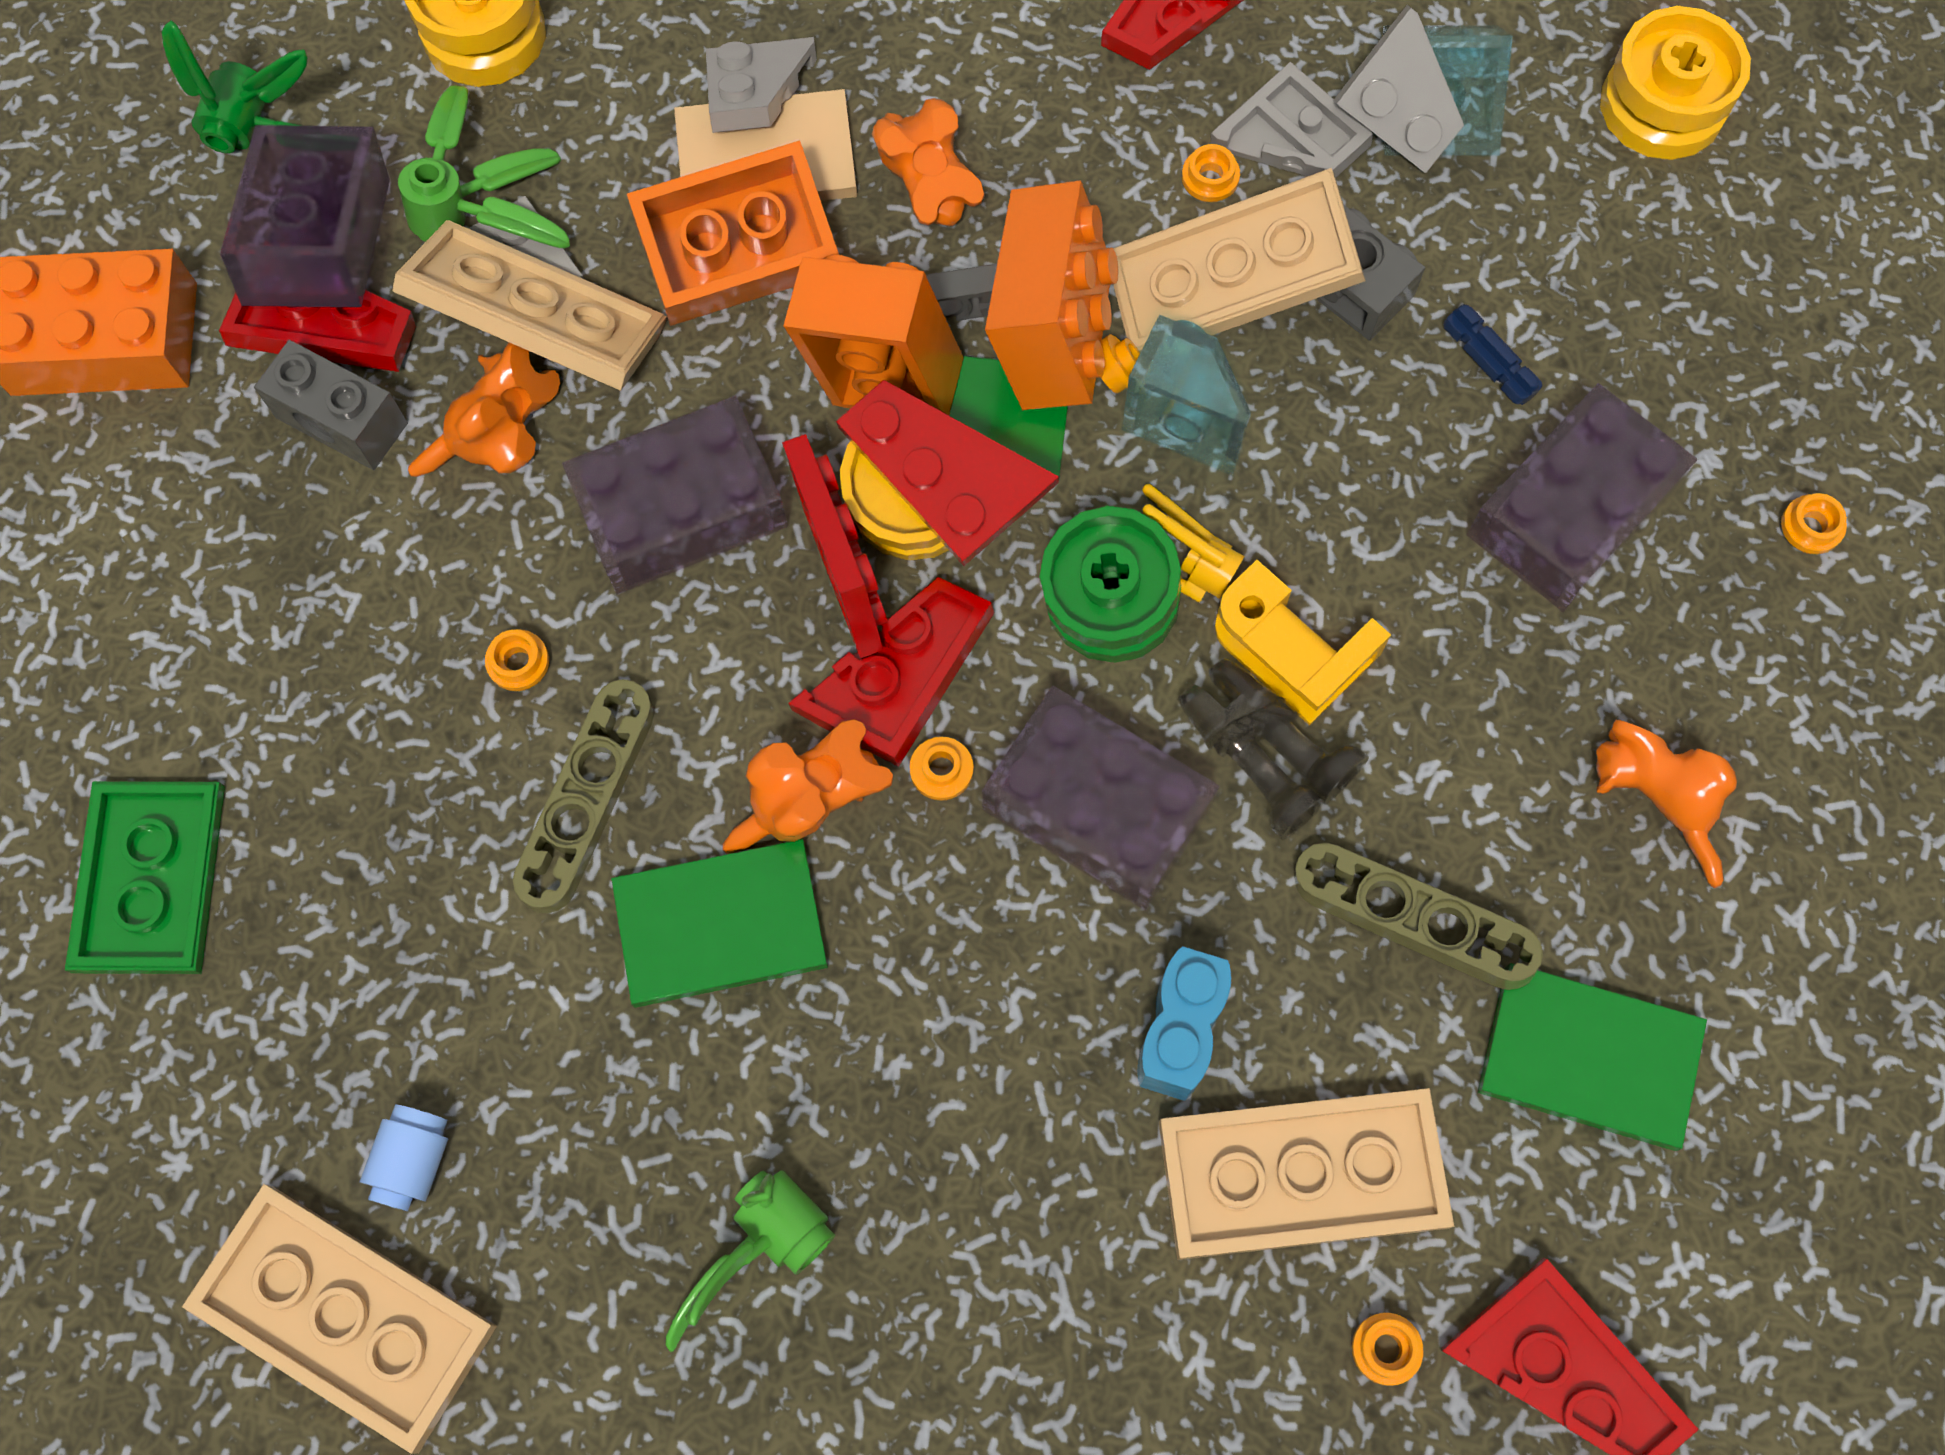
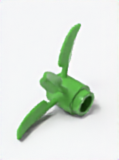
[398,85,570,249]
[666,1170,835,1352]

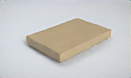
[674,89,857,201]

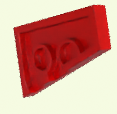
[1440,1258,1699,1455]

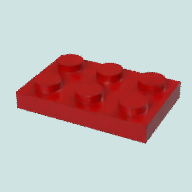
[782,434,888,659]

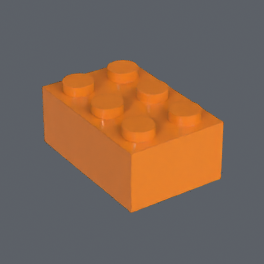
[627,140,839,326]
[985,181,1118,410]
[0,249,197,396]
[783,255,964,415]

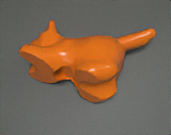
[872,98,985,226]
[408,342,560,477]
[723,719,893,854]
[1596,719,1737,888]

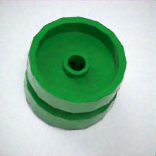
[1040,506,1181,663]

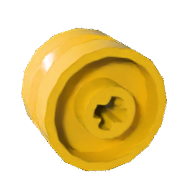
[404,0,546,87]
[1600,6,1751,160]
[840,441,948,560]

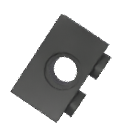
[1317,204,1426,341]
[254,340,408,471]

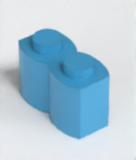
[1137,946,1231,1101]

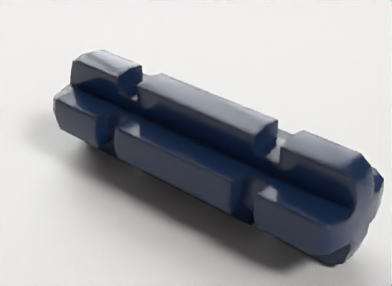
[1443,304,1542,405]

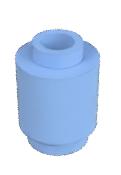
[360,1104,448,1211]

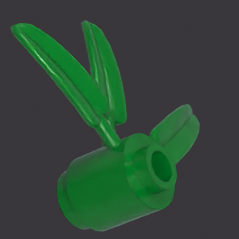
[162,20,370,153]

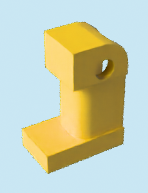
[1214,560,1391,726]

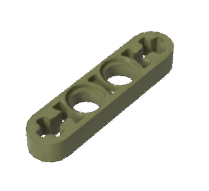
[513,679,654,914]
[1294,843,1543,990]

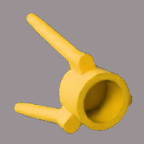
[1142,484,1245,603]

